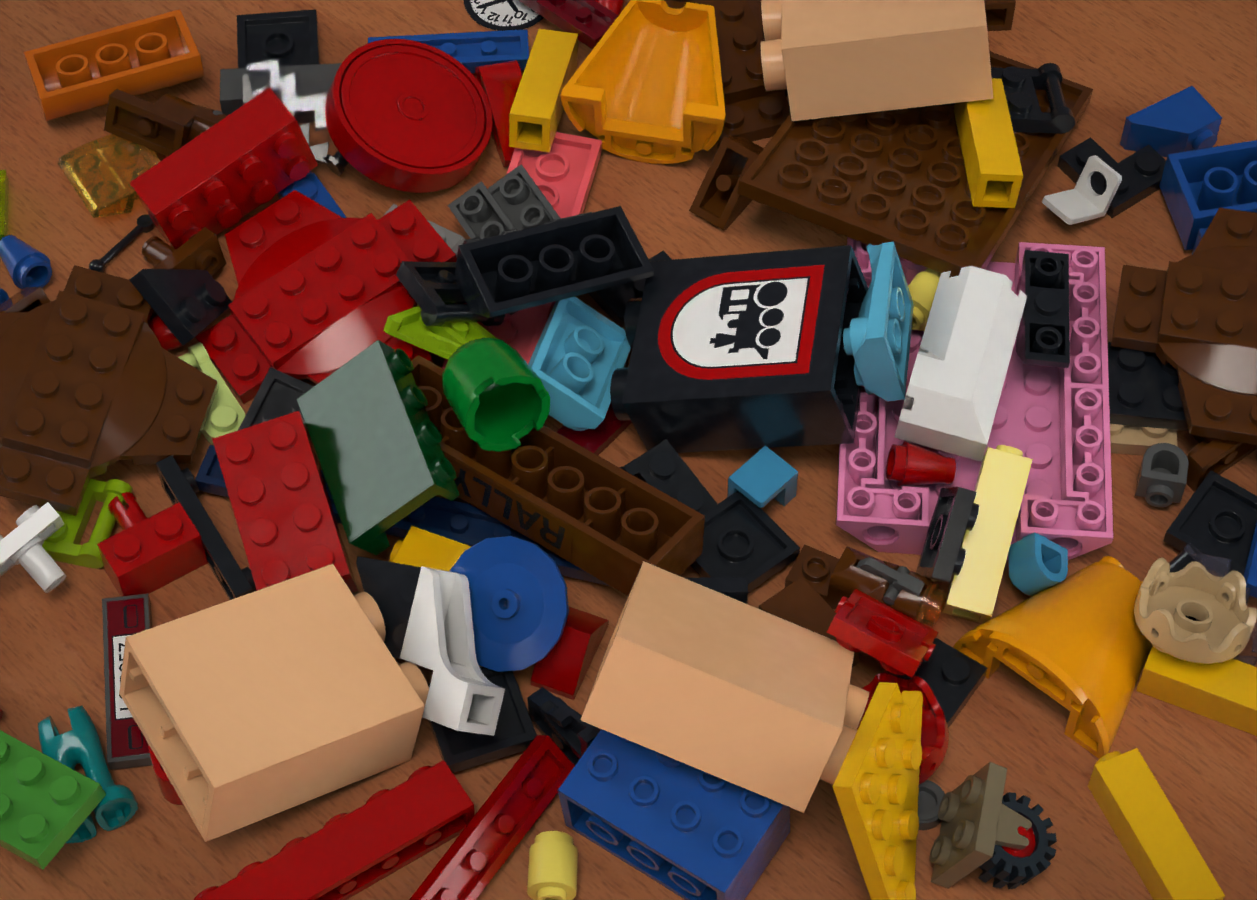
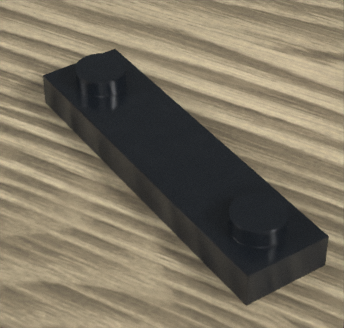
[156,455,257,600]

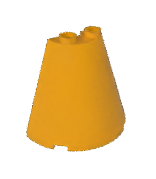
[561,0,726,164]
[953,556,1152,759]

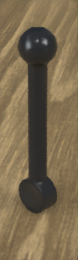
[88,215,155,273]

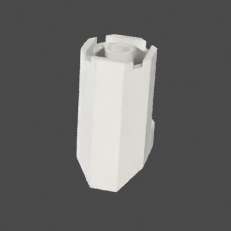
[894,266,1027,462]

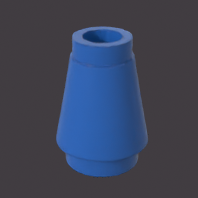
[0,235,52,289]

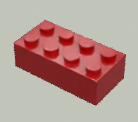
[129,87,318,249]
[212,411,358,593]

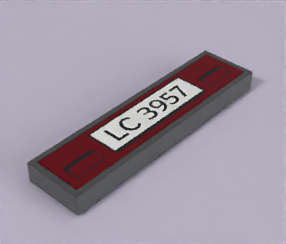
[102,593,152,770]

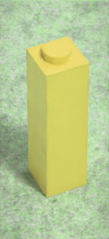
[942,445,1033,623]

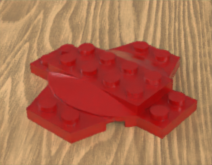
[196,190,457,404]

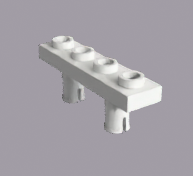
[0,502,67,593]

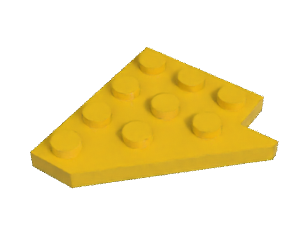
[832,682,923,900]

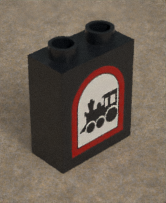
[610,245,868,453]

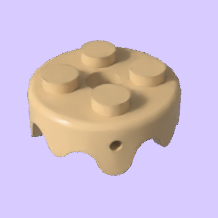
[1134,558,1257,664]

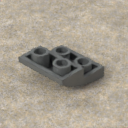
[448,164,561,239]

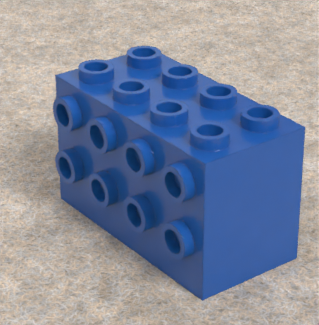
[558,729,790,900]

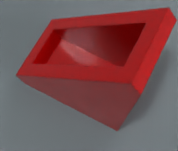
[530,606,609,700]

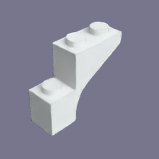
[400,566,505,736]

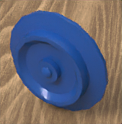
[450,536,569,672]

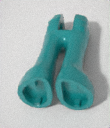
[38,706,138,844]

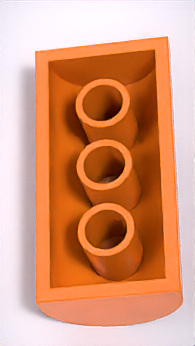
[24,9,204,121]

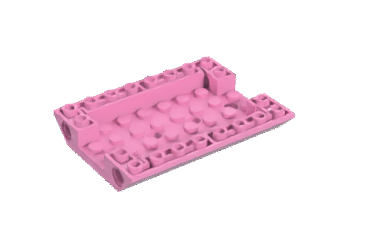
[836,237,1113,560]

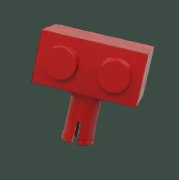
[97,492,208,596]

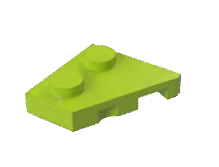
[383,303,497,360]

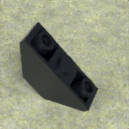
[1016,250,1070,368]

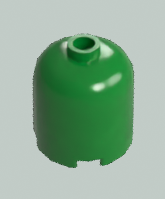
[442,338,550,452]

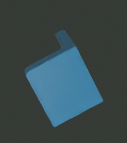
[727,445,798,508]

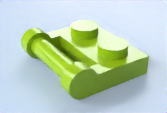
[42,479,133,569]

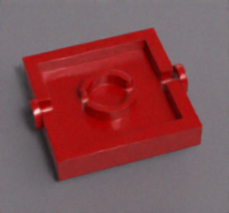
[827,589,939,678]

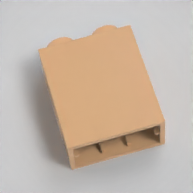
[761,0,994,121]
[580,561,869,813]
[119,564,429,842]

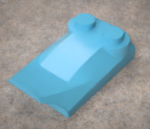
[843,242,914,402]
[528,296,631,431]

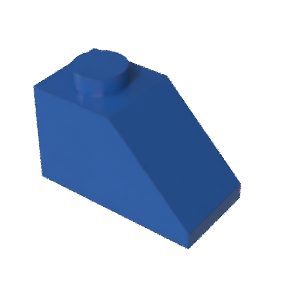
[1120,86,1222,157]

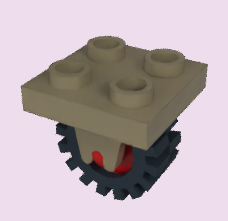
[930,762,1057,889]

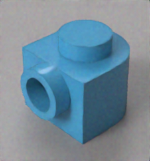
[1008,532,1068,596]

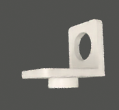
[1042,155,1122,225]

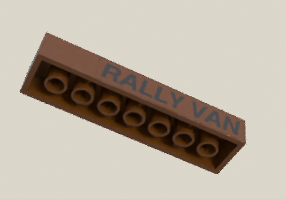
[411,355,705,596]

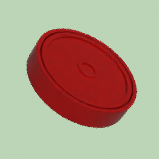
[325,39,493,193]

